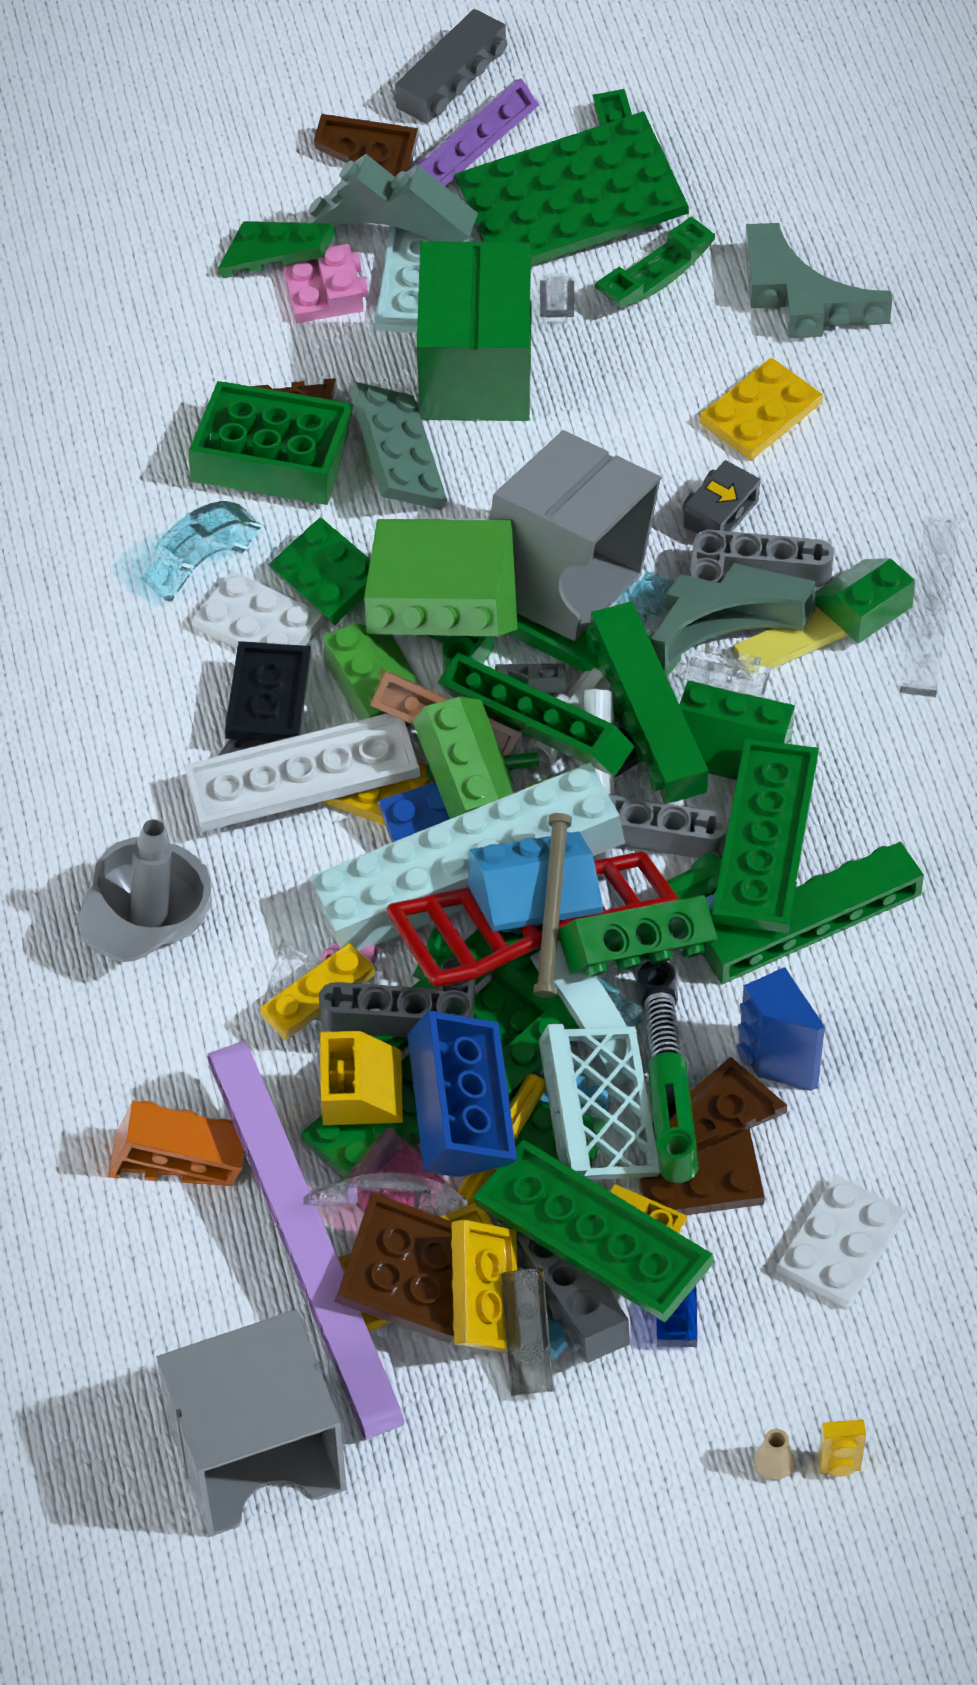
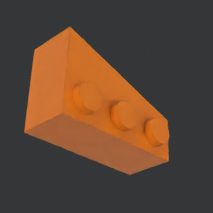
[108,1100,244,1186]

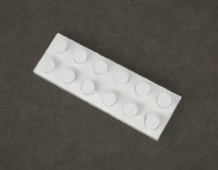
[184,713,420,832]

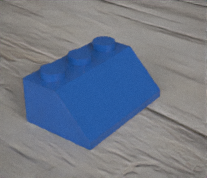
[736,967,825,1091]

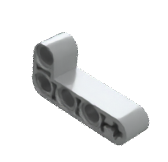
[690,530,834,587]
[593,794,728,861]

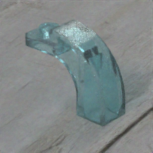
[141,501,263,602]

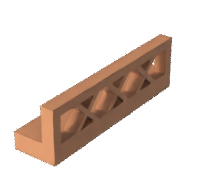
[369,668,520,756]

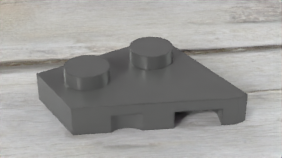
[495,663,566,698]

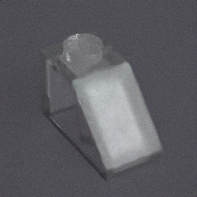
[540,272,574,324]

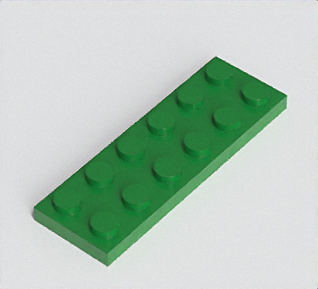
[712,738,819,933]
[473,1140,715,1322]

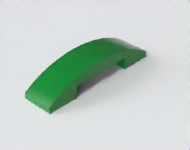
[595,216,715,306]

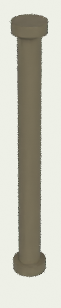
[533,813,572,998]

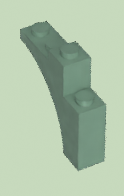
[307,154,478,242]
[745,223,892,338]
[649,563,815,671]

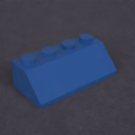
[407,1010,517,1177]

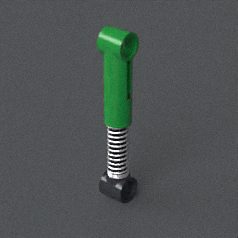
[637,961,699,1183]

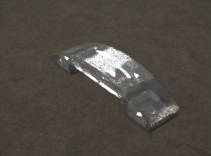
[303,1172,467,1210]

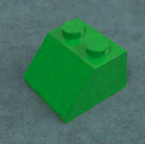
[815,558,916,644]

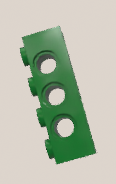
[558,895,718,978]

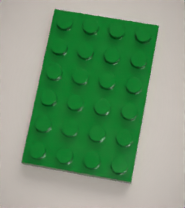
[455,111,689,266]

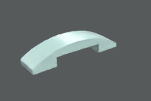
[530,940,646,1087]

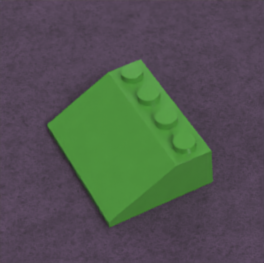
[364,519,518,636]

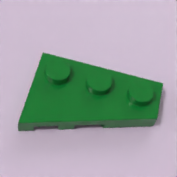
[218,221,336,278]

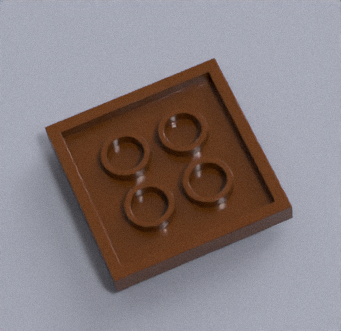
[334,1192,454,1344]

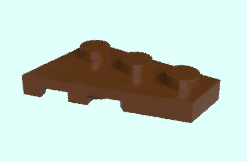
[314,113,419,177]
[652,1057,788,1151]
[639,1128,765,1215]

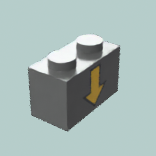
[682,460,761,534]

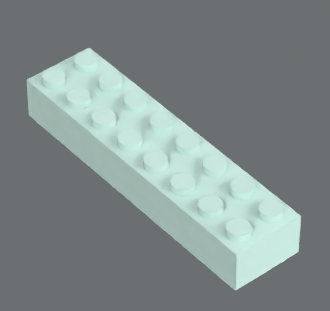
[310,762,625,951]

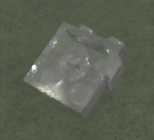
[674,644,771,696]

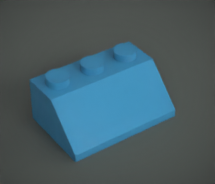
[468,831,603,932]

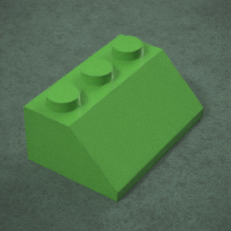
[323,623,422,727]
[412,697,517,819]

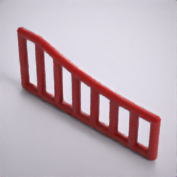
[386,851,680,987]

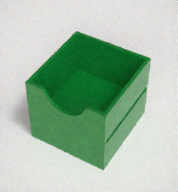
[416,241,532,421]

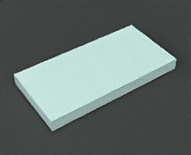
[374,226,432,333]

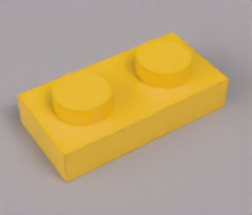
[817,1419,866,1477]

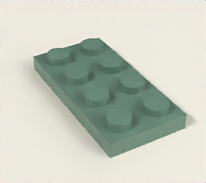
[349,382,448,510]

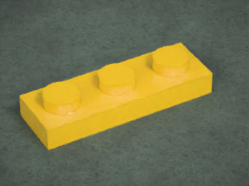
[260,942,375,1041]

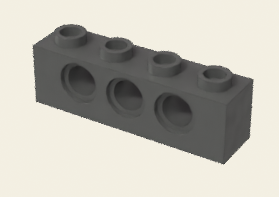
[509,1226,630,1364]

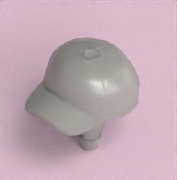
[78,819,211,962]

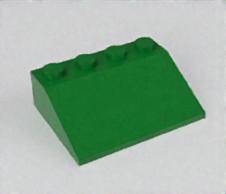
[189,381,353,505]

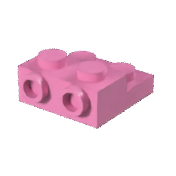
[283,243,368,323]

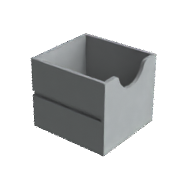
[489,430,661,641]
[156,1309,347,1537]

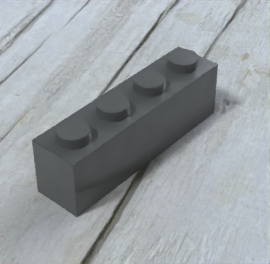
[395,8,507,124]

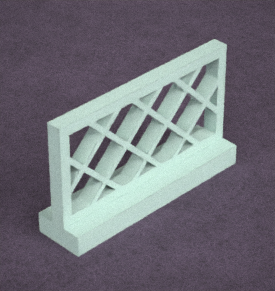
[539,1024,660,1180]

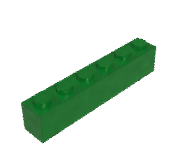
[586,601,709,804]
[437,652,635,777]
[702,841,924,985]

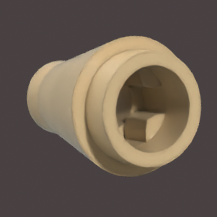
[754,1428,795,1480]

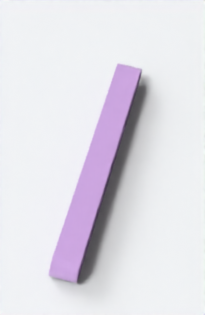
[207,1040,405,1440]

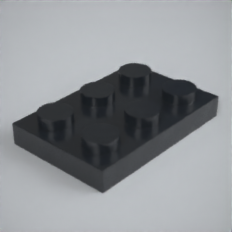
[225,641,312,742]

